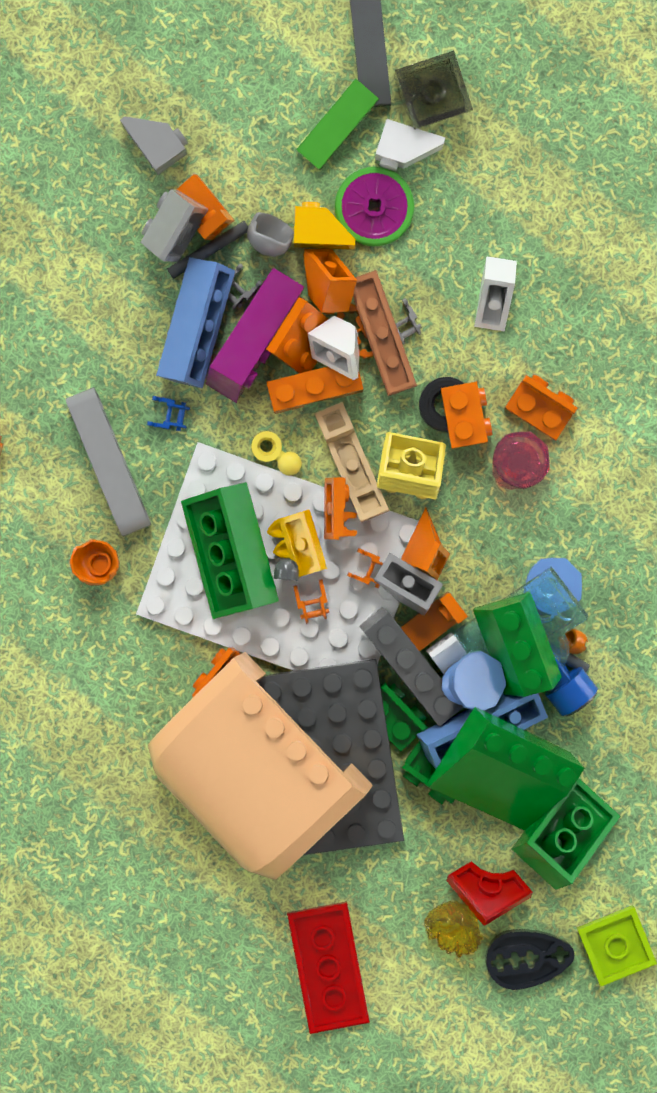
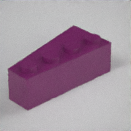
[205,268,305,403]

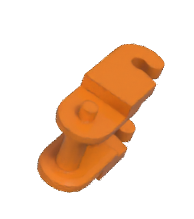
[347,548,383,589]
[293,579,330,624]

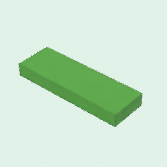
[296,79,380,170]

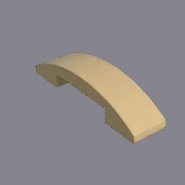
[314,402,389,523]

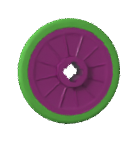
[335,167,414,246]

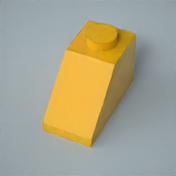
[294,202,356,250]

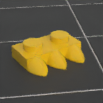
[267,509,327,577]

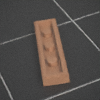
[353,270,417,396]

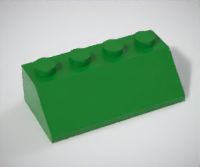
[181,482,279,619]

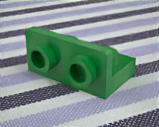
[381,682,428,752]

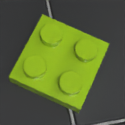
[577,905,657,987]

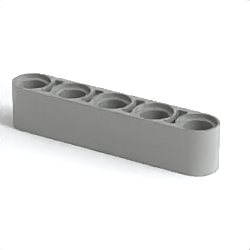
[66,387,151,537]

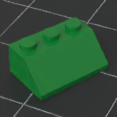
[473,592,562,697]

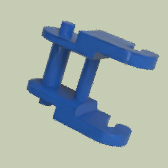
[147,396,190,431]

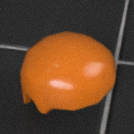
[69,539,120,586]

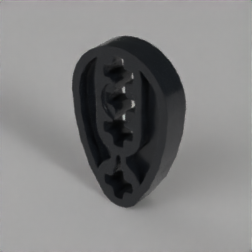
[485,929,575,990]

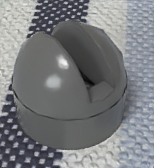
[273,559,299,581]

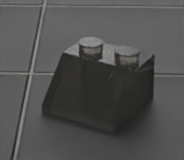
[394,50,473,130]

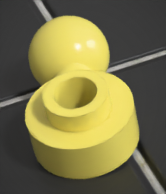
[251,431,302,476]

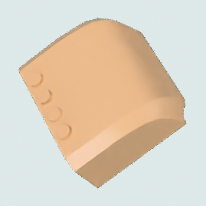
[148,652,373,880]

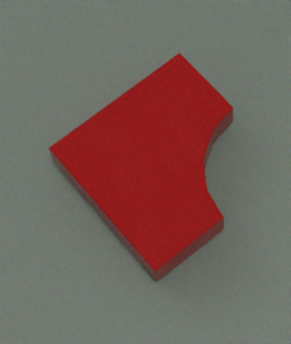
[446,861,533,926]

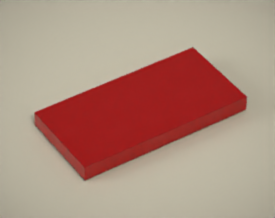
[287,901,370,1034]

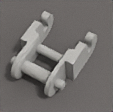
[228,263,263,310]
[396,298,422,345]

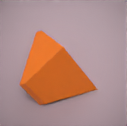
[401,507,450,580]

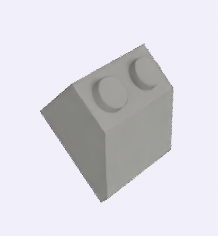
[140,189,208,262]

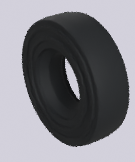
[419,377,465,432]

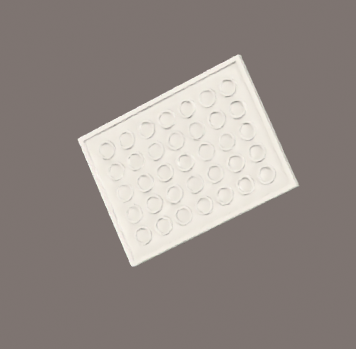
[136,442,419,671]

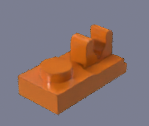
[324,477,357,540]

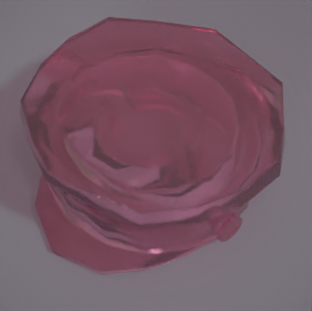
[492,431,550,490]

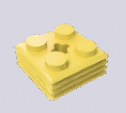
[377,432,446,499]

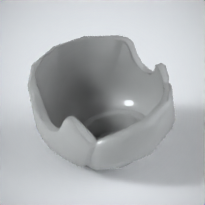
[247,212,294,257]

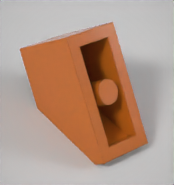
[303,249,357,314]

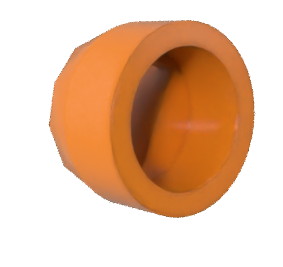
[561,628,588,655]

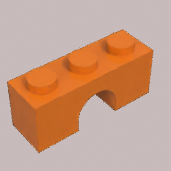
[266,366,364,414]

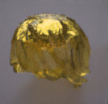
[424,901,484,958]

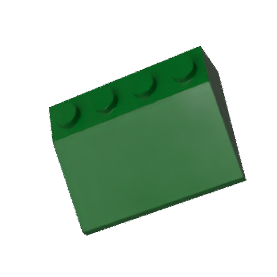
[426,707,585,830]

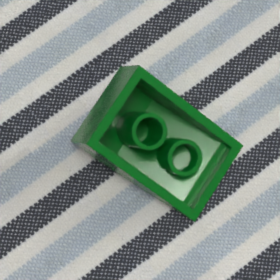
[511,778,621,890]

